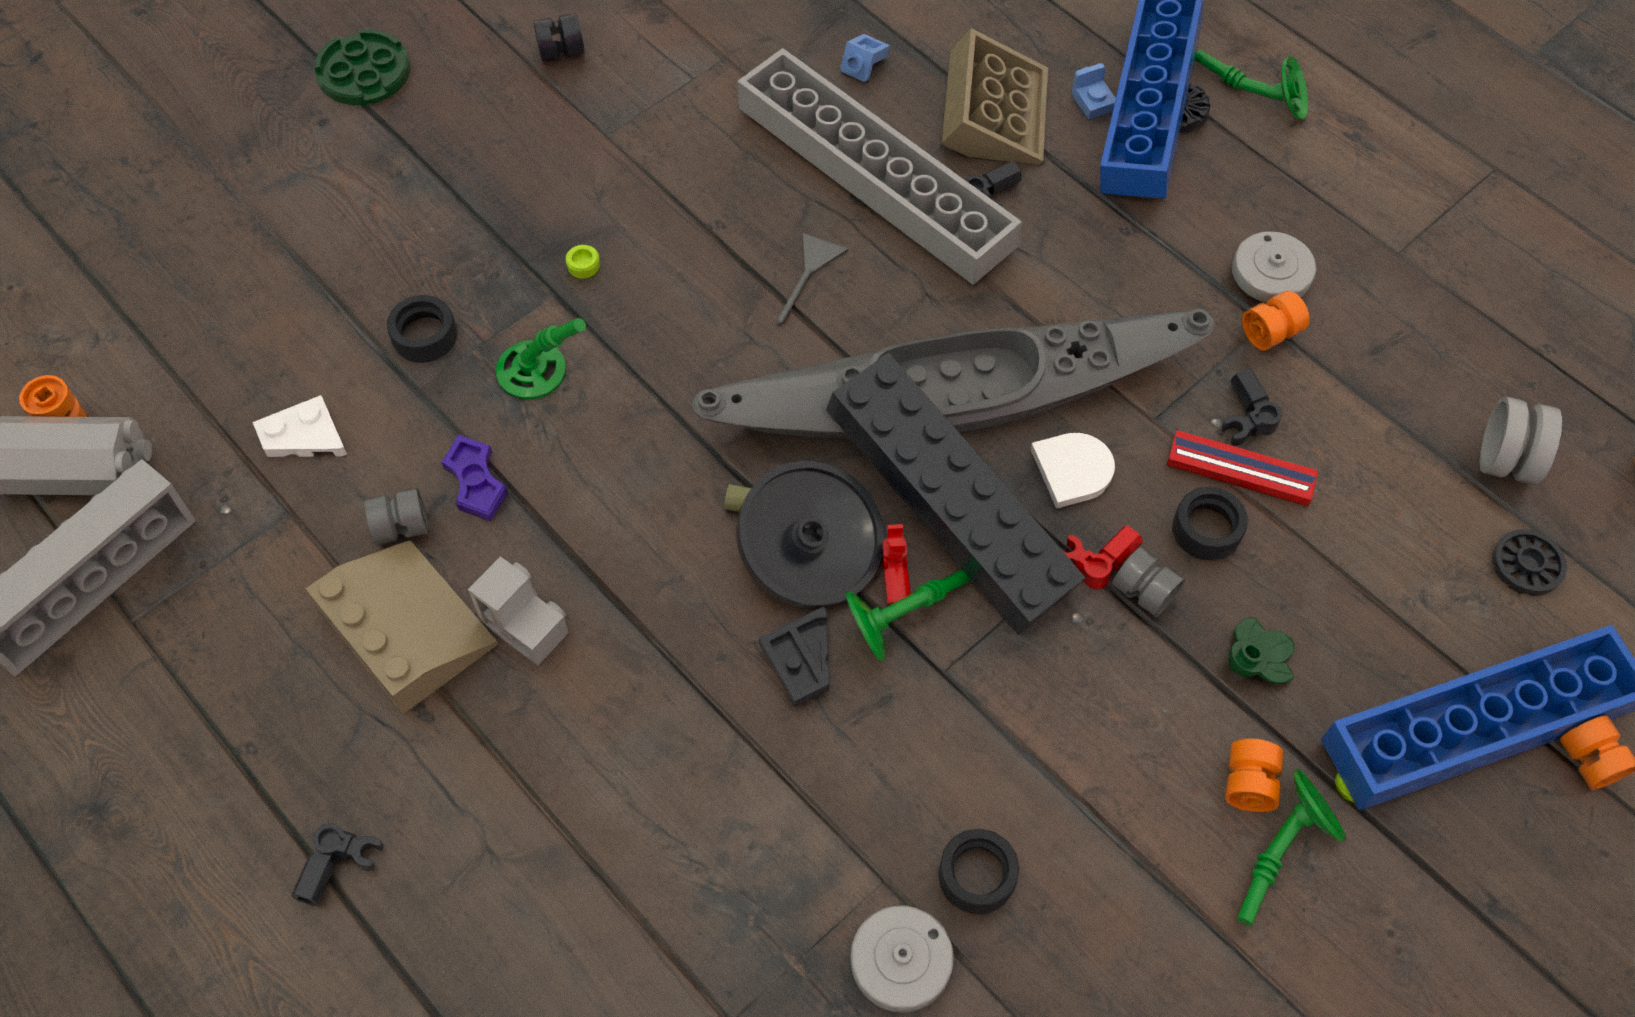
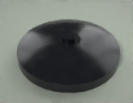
[736,461,885,609]

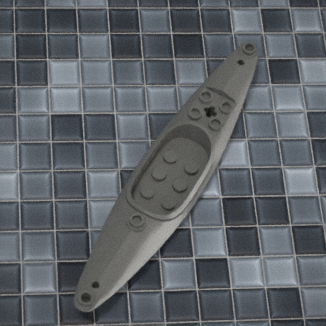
[692,309,1215,439]

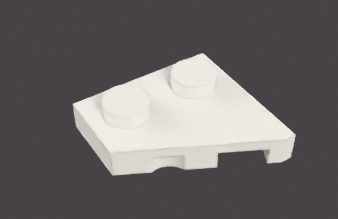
[253,395,347,457]

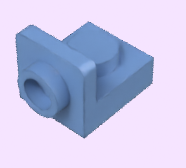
[840,34,890,82]
[1071,63,1116,120]

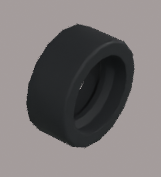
[387,295,457,363]
[1172,486,1248,560]
[938,828,1020,914]

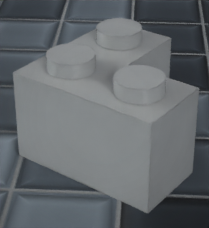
[468,556,569,666]

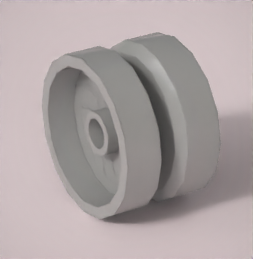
[1479,396,1562,485]

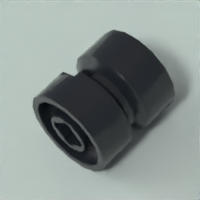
[533,13,585,61]

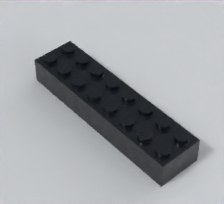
[826,353,1085,635]

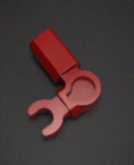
[882,524,911,606]
[1061,525,1143,589]

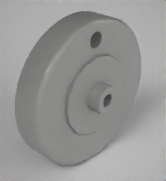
[1232,231,1317,302]
[850,905,954,1013]

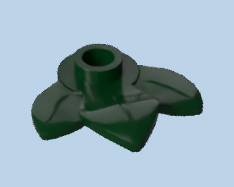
[1228,617,1295,684]

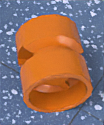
[1242,290,1310,351]
[19,375,87,417]
[1560,715,1635,790]
[1225,739,1284,812]

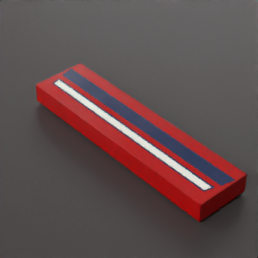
[1166,430,1318,506]

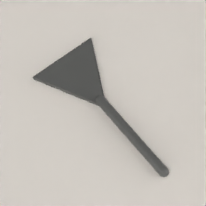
[777,233,848,325]

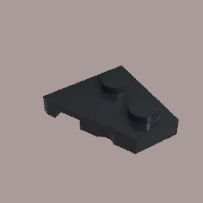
[759,607,829,707]

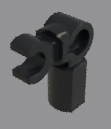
[965,161,1022,208]
[1222,368,1282,446]
[291,823,384,907]

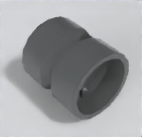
[364,487,429,546]
[1112,546,1185,618]

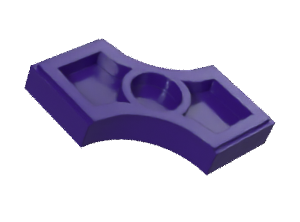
[441,434,508,521]

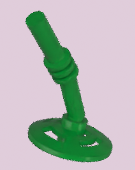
[1195,49,1308,120]
[496,318,586,399]
[845,569,971,662]
[1236,769,1347,926]

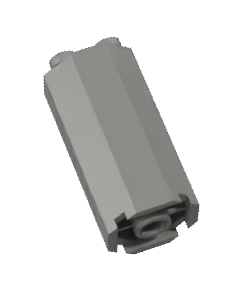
[0,416,152,495]

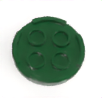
[314,29,410,105]

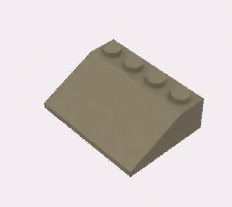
[942,28,1048,165]
[305,540,498,714]

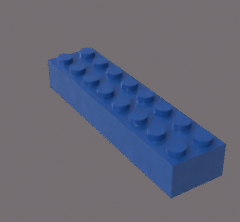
[1100,0,1204,199]
[1321,625,1635,811]

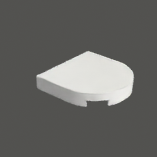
[1030,433,1115,509]

